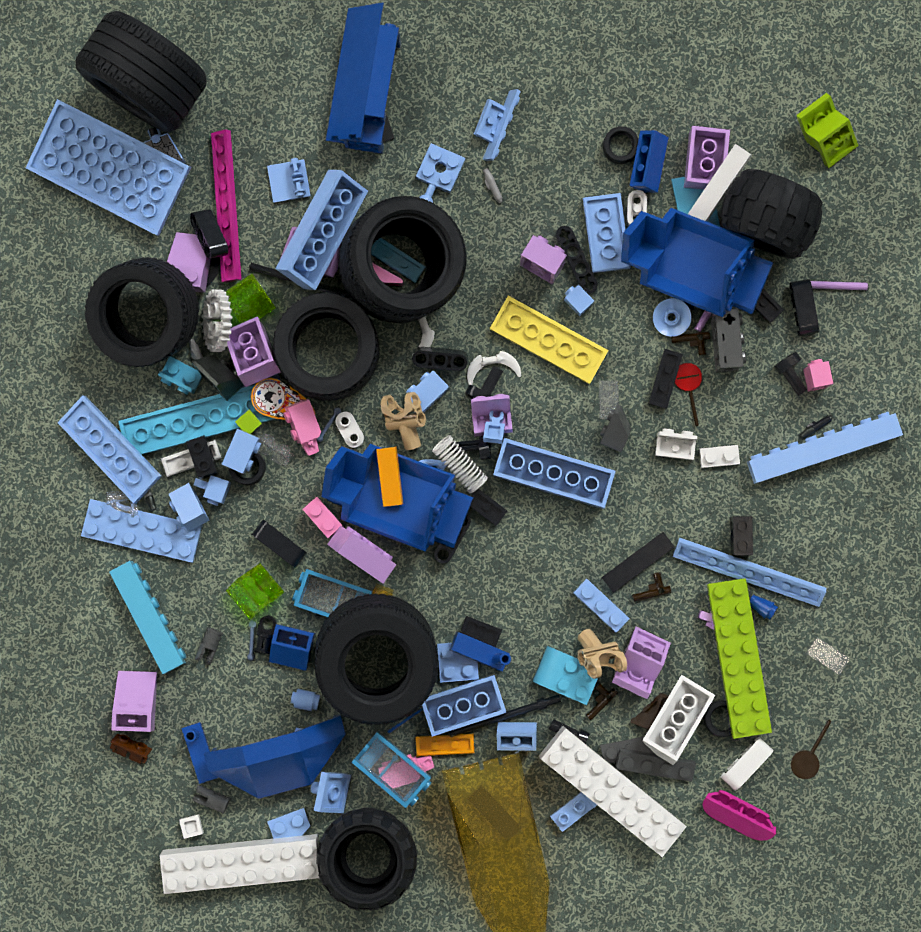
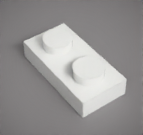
[699,445,740,468]

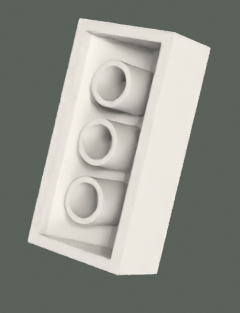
[643,675,715,765]

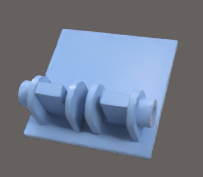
[267,158,311,203]

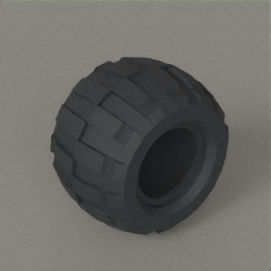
[720,169,823,259]
[316,808,417,911]

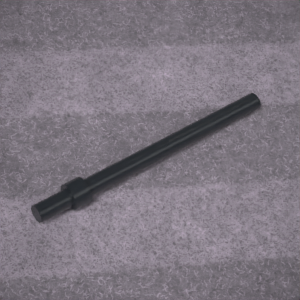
[449,695,561,737]

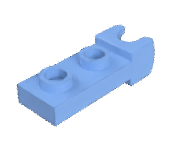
[550,792,597,832]

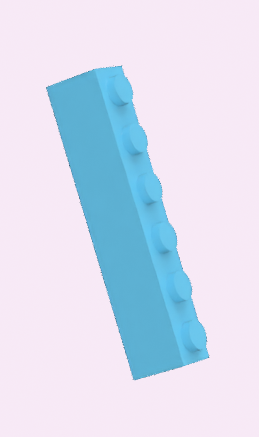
[109,561,187,674]

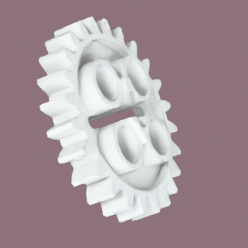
[201,289,233,352]

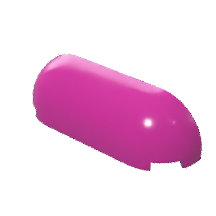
[703,790,776,841]

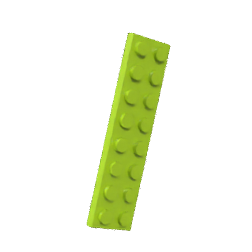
[707,578,772,739]

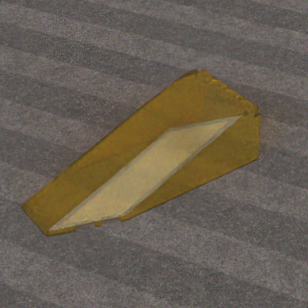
[442,750,550,932]

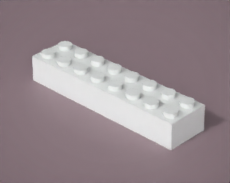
[539,726,687,857]
[160,834,319,894]

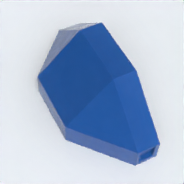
[204,714,345,799]

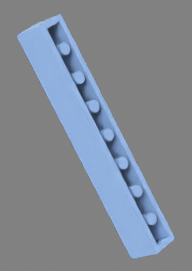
[747,412,903,484]

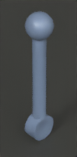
[316,408,341,442]
[247,620,256,661]

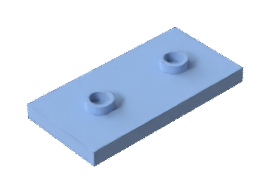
[583,193,631,273]

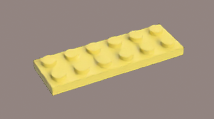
[490,296,608,385]

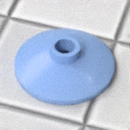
[653,298,691,337]

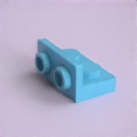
[158,356,203,395]

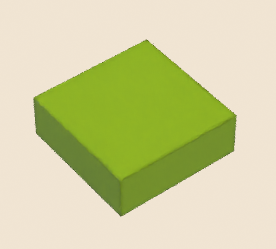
[235,409,262,434]

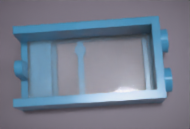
[292,569,373,617]
[352,731,432,808]

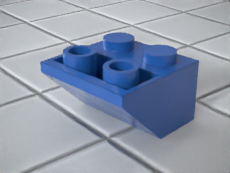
[269,624,316,671]

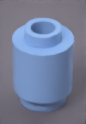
[291,689,320,711]

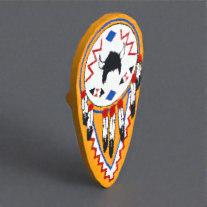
[251,378,316,420]

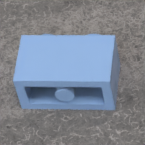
[406,371,449,413]
[222,429,262,474]
[169,483,209,532]
[497,722,537,751]

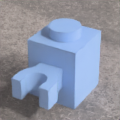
[194,475,231,506]

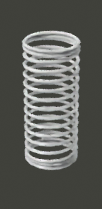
[432,435,488,493]

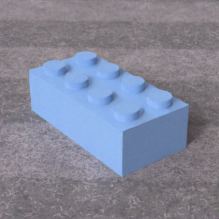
[422,675,506,737]

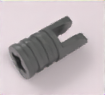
[195,627,223,665]
[192,785,231,814]

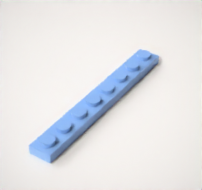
[673,538,826,607]

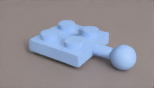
[416,143,465,203]

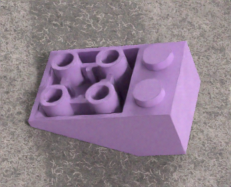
[112,671,157,732]

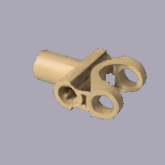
[381,392,426,450]
[578,629,627,679]

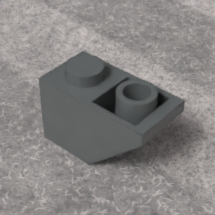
[600,404,632,452]

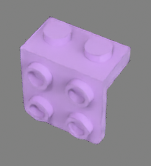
[471,394,513,437]

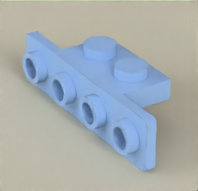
[474,89,520,161]

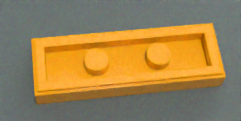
[376,447,403,507]
[416,733,475,756]

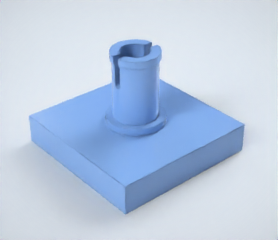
[311,772,351,813]

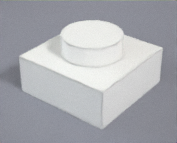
[179,814,204,839]

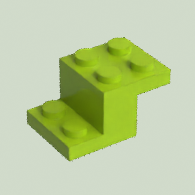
[796,93,858,168]

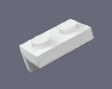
[655,429,697,460]

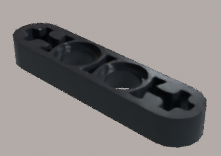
[556,226,598,295]

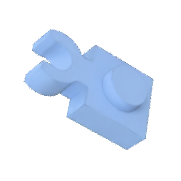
[483,411,505,444]

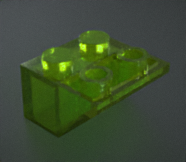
[225,273,276,324]
[226,563,284,620]

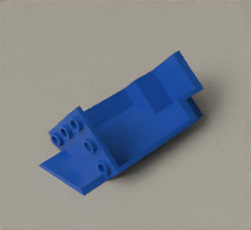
[326,2,401,154]
[621,208,773,317]
[321,444,474,552]

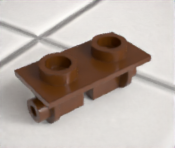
[110,733,152,764]

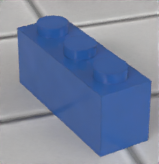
[630,130,669,193]

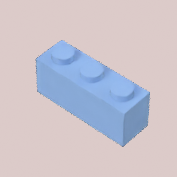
[573,579,630,633]

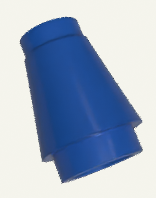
[750,594,778,620]

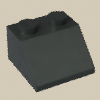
[192,355,244,401]

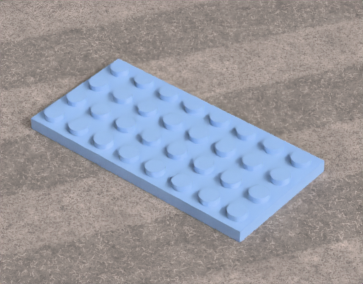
[26,99,191,236]

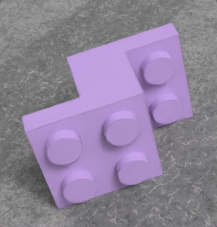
[612,627,671,699]

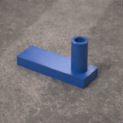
[449,632,511,672]
[181,722,218,784]

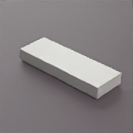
[161,440,222,477]

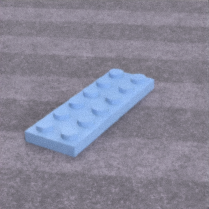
[58,395,161,504]
[81,499,202,563]

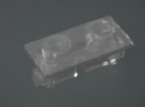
[258,433,295,467]

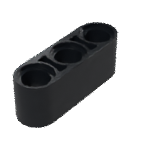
[190,209,228,259]
[789,279,819,336]
[412,346,468,371]
[434,514,471,564]
[251,519,307,568]

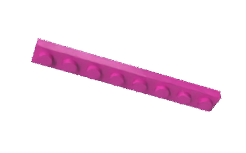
[211,129,241,283]

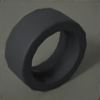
[603,126,639,164]
[228,453,266,485]
[703,700,732,737]

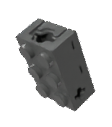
[711,309,746,373]

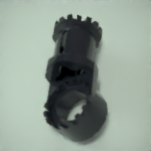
[254,615,277,654]

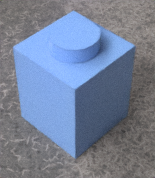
[564,285,594,317]

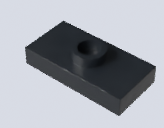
[460,616,502,648]

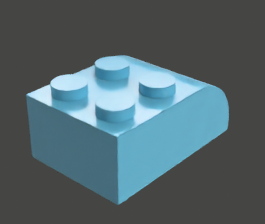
[533,646,598,705]

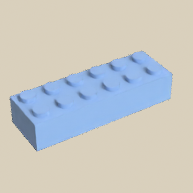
[275,170,368,290]
[493,438,615,509]

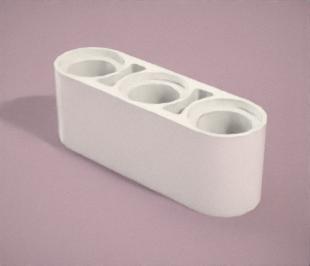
[721,737,773,791]

